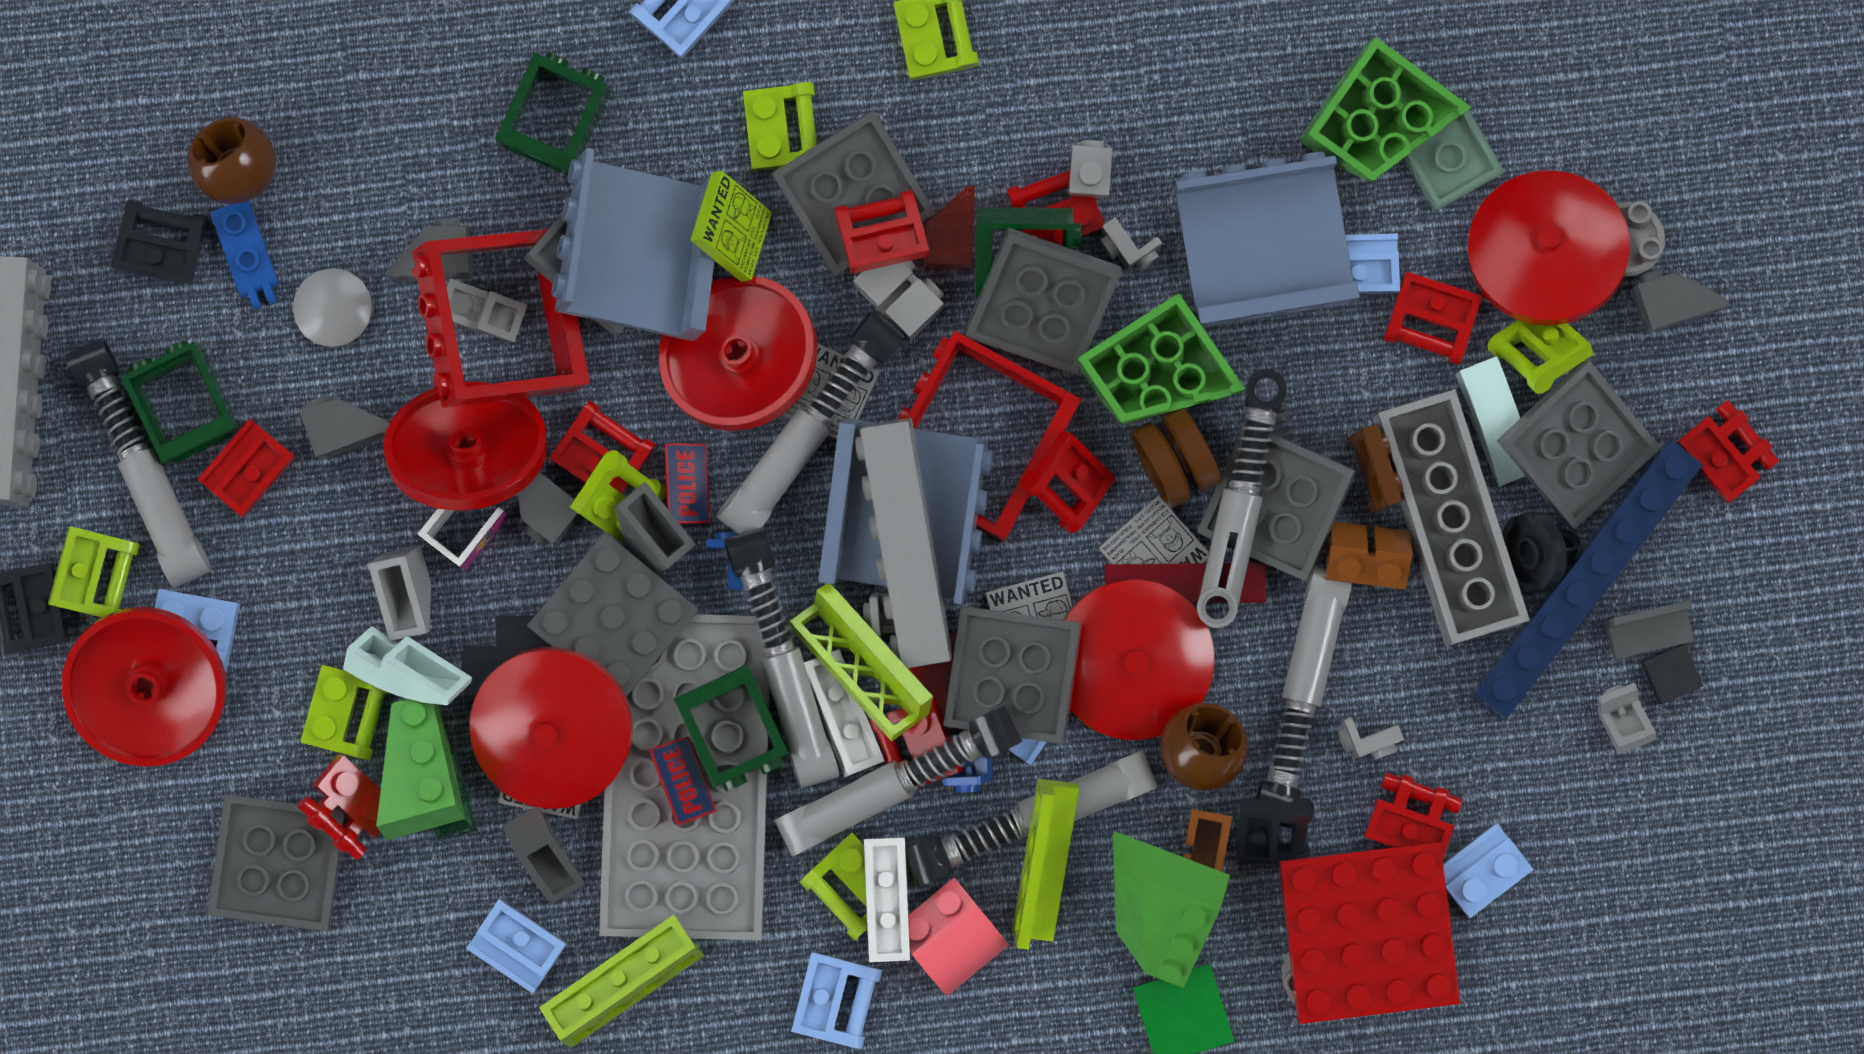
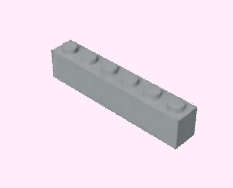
[855,418,953,668]

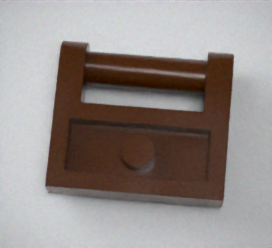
[1346,424,1403,514]

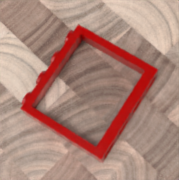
[411,229,590,408]
[897,330,1082,543]

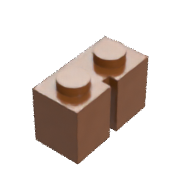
[1324,522,1413,590]
[1183,809,1232,872]

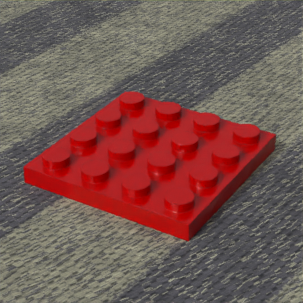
[1278,841,1460,1024]

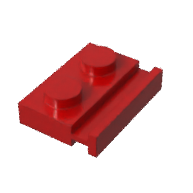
[197,418,296,518]

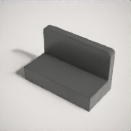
[1604,600,1694,660]

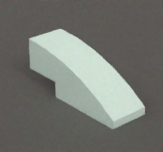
[1455,356,1525,487]
[343,626,472,705]

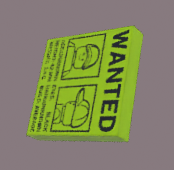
[690,170,772,282]

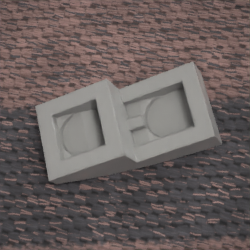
[446,278,527,343]

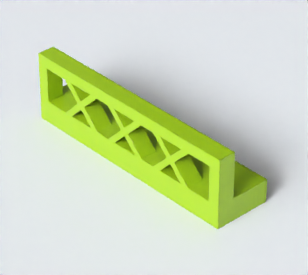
[789,583,933,741]
[1012,779,1080,950]
[539,915,705,1048]

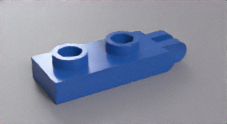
[210,201,280,310]

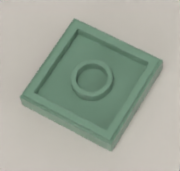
[1403,110,1505,213]

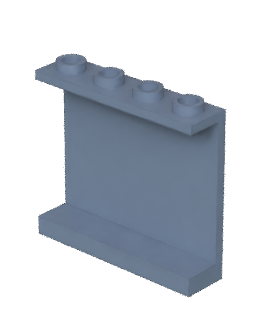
[551,148,715,341]
[1175,152,1360,328]
[818,418,994,604]

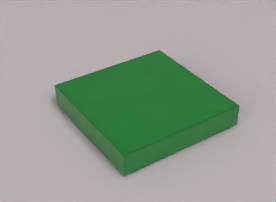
[1132,963,1234,1054]

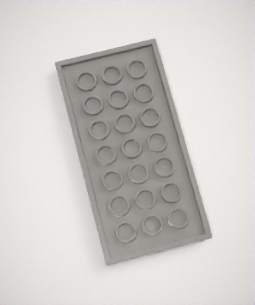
[599,614,770,940]

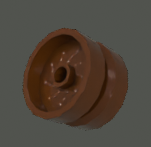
[1130,408,1222,509]

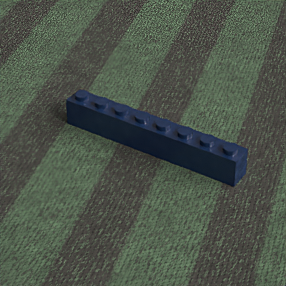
[1468,440,1703,720]

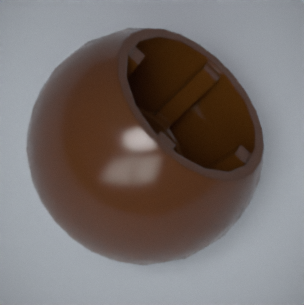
[188,117,276,205]
[1160,703,1248,791]

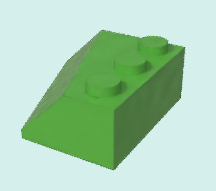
[1298,37,1472,182]
[1078,293,1246,424]
[1113,831,1230,988]

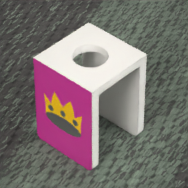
[418,507,509,570]

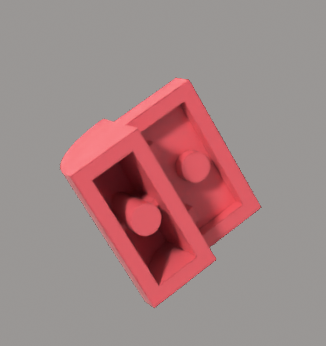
[908,878,1009,996]

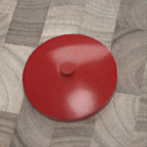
[1468,170,1630,325]
[658,276,818,431]
[384,381,547,511]
[1062,578,1215,740]
[61,607,227,767]
[470,647,633,809]

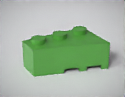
[376,699,466,840]

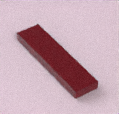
[1104,562,1266,604]

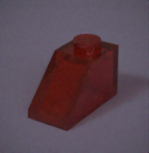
[923,186,975,271]

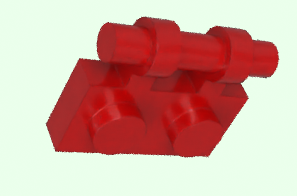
[1675,399,1780,504]
[297,754,381,860]
[1363,772,1462,859]

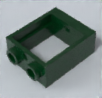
[495,52,610,176]
[975,207,1081,297]
[121,340,241,467]
[673,664,789,792]

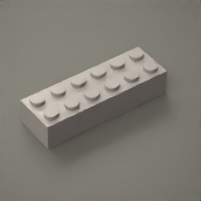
[0,256,51,507]
[1373,389,1530,647]

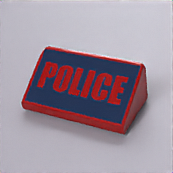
[665,443,710,525]
[649,736,717,826]

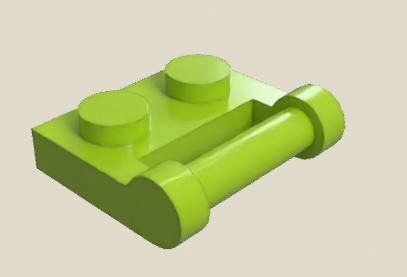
[893,0,980,81]
[743,82,817,172]
[1488,320,1593,394]
[570,450,667,546]
[48,526,140,617]
[300,665,389,761]
[799,832,868,941]

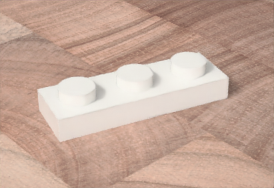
[804,649,884,778]
[864,837,910,962]

